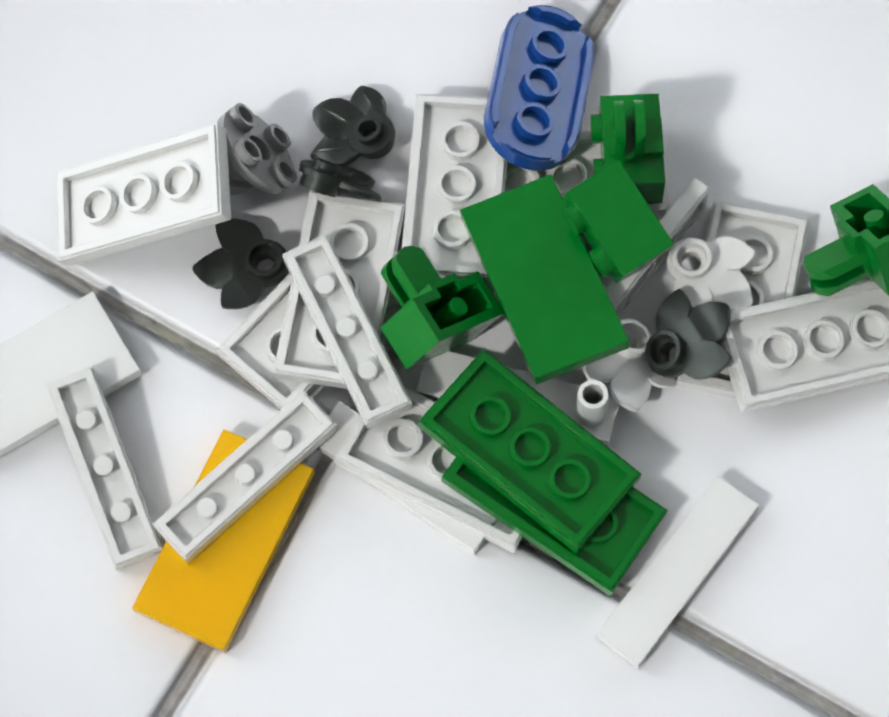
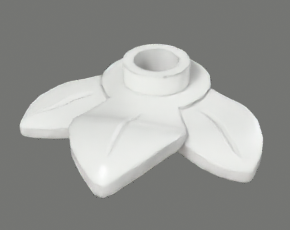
[667,236,755,311]
[583,319,675,412]

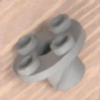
[217,103,297,195]

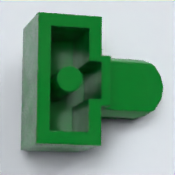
[590,93,665,203]
[562,159,674,283]
[803,184,889,296]
[380,246,504,370]

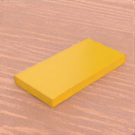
[132,429,315,654]

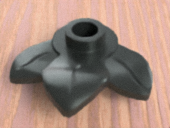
[310,86,396,166]
[299,157,382,202]
[192,218,288,310]
[645,289,731,380]

